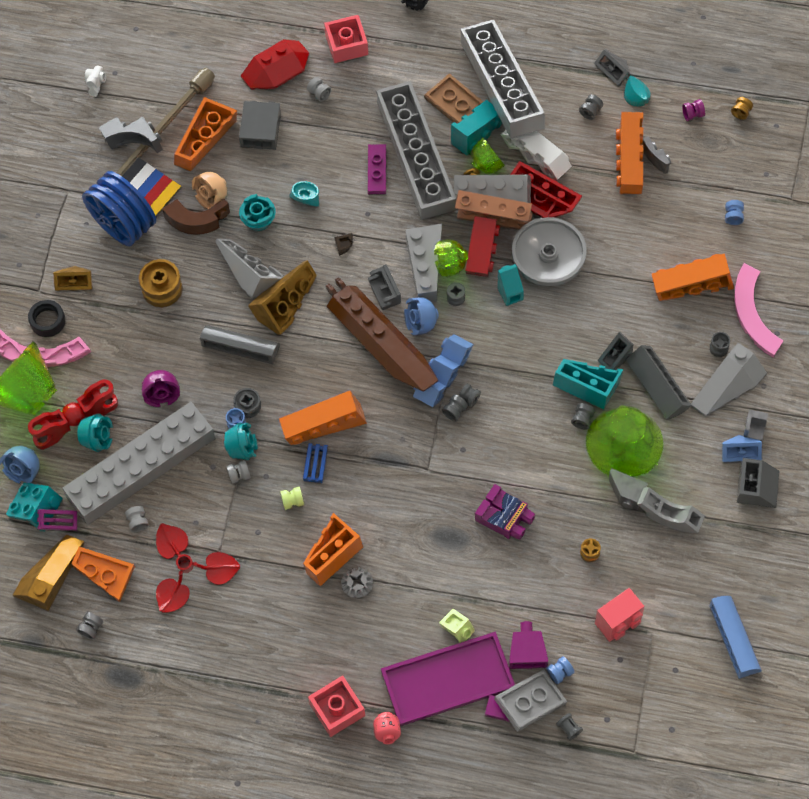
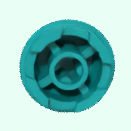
[239,194,276,231]
[77,414,113,452]
[224,422,258,460]

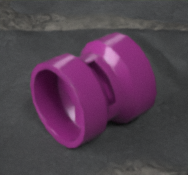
[682,99,705,121]

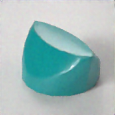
[624,76,651,107]
[289,181,319,207]

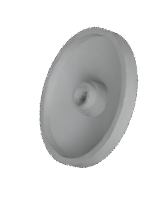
[512,217,587,286]

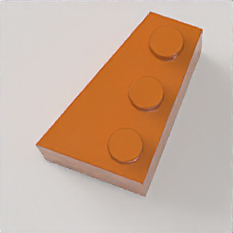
[303,513,363,586]

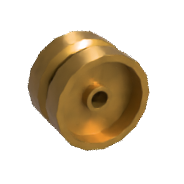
[139,259,183,308]

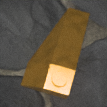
[248,260,317,335]
[13,534,84,611]

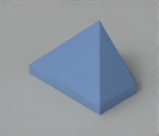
[722,435,762,462]

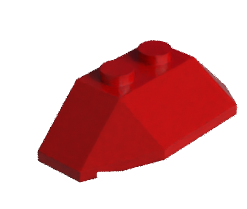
[241,39,309,90]
[510,161,582,218]

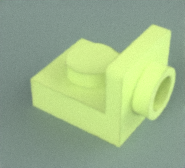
[439,609,475,643]

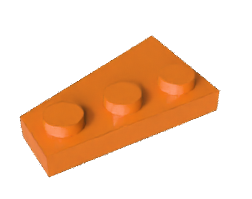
[71,547,135,602]

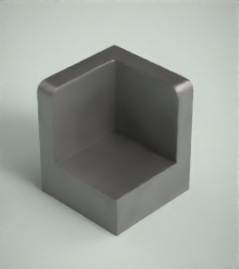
[743,409,768,441]

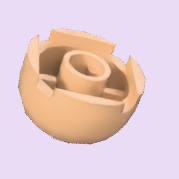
[192,172,227,209]

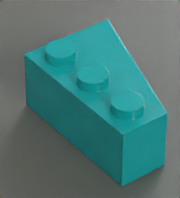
[451,100,502,156]
[553,359,623,410]

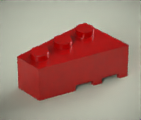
[465,216,500,277]

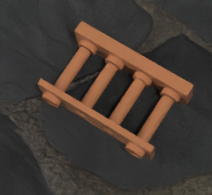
[455,190,533,230]

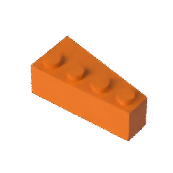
[616,112,643,194]
[279,391,367,445]

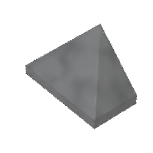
[594,49,630,86]

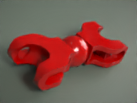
[28,379,118,450]

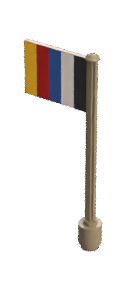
[116,68,215,217]

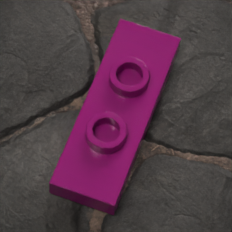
[368,144,386,194]

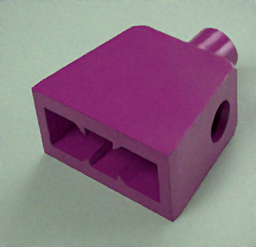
[509,621,548,669]

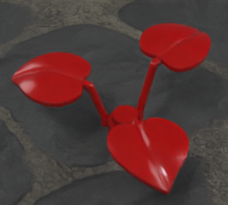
[156,523,240,613]

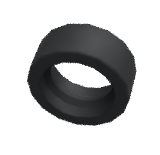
[28,300,66,337]

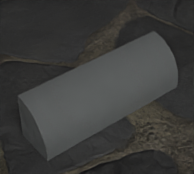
[200,325,280,364]
[626,345,692,419]

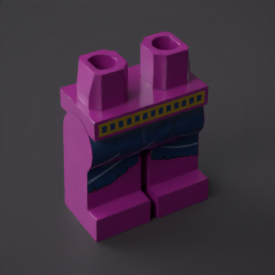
[475,484,535,540]

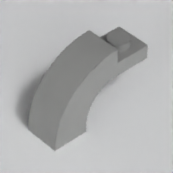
[637,487,705,533]

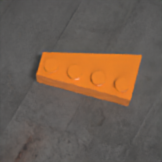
[174,97,237,172]
[652,253,734,301]

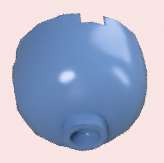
[404,298,439,335]
[0,446,40,484]

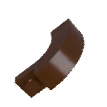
[162,199,230,235]

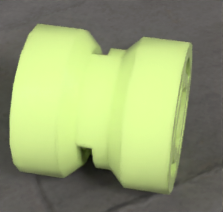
[280,487,304,510]

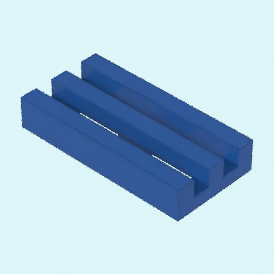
[303,443,328,483]

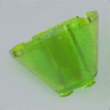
[0,341,57,416]
[586,406,663,477]

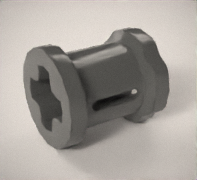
[556,713,583,741]

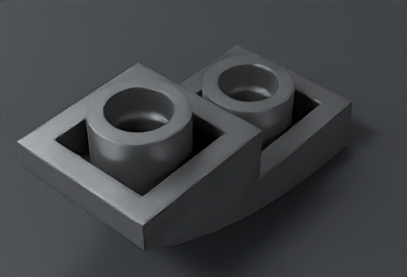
[642,136,671,174]

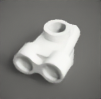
[85,66,106,97]

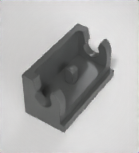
[368,264,401,310]

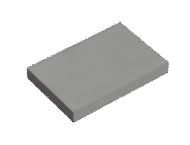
[494,669,567,732]

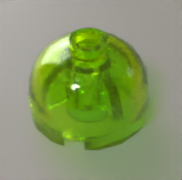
[471,138,505,174]
[434,239,468,277]

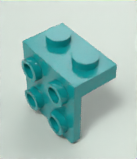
[6,483,63,532]

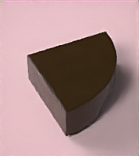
[334,233,353,256]

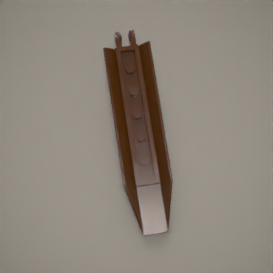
[326,277,438,392]

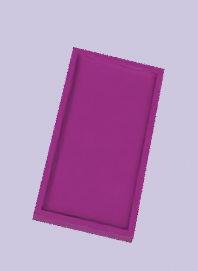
[381,631,515,726]

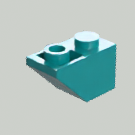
[497,264,524,306]

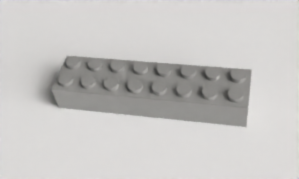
[460,19,545,139]
[376,81,456,220]
[62,402,215,525]

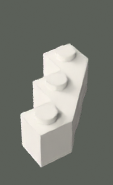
[500,130,572,180]

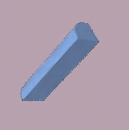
[709,596,762,679]

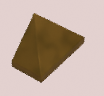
[53,266,92,291]

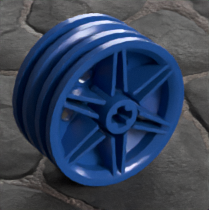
[82,171,156,246]

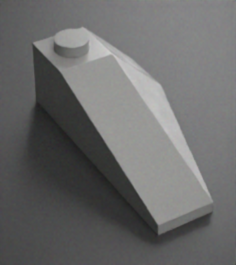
[215,238,284,298]
[691,343,767,417]

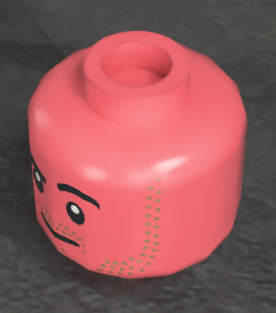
[373,712,401,744]

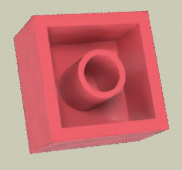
[324,15,368,63]
[595,588,644,642]
[308,676,365,737]

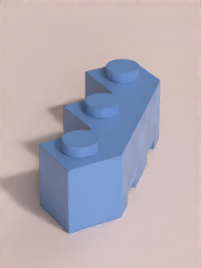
[413,334,474,407]

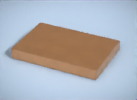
[424,74,483,124]

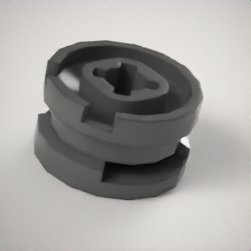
[233,388,261,418]

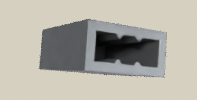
[239,101,281,150]

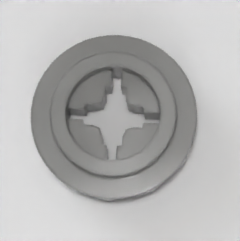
[341,566,373,598]

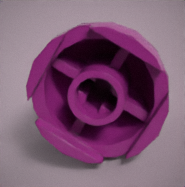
[141,370,180,407]

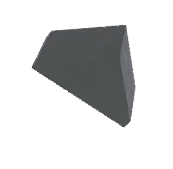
[597,332,634,370]

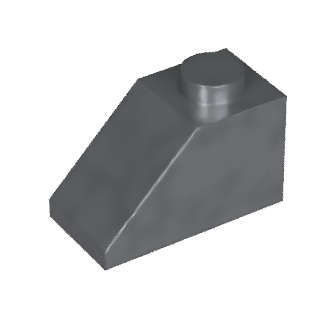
[609,468,648,510]

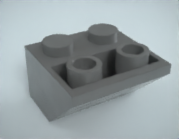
[737,458,779,508]

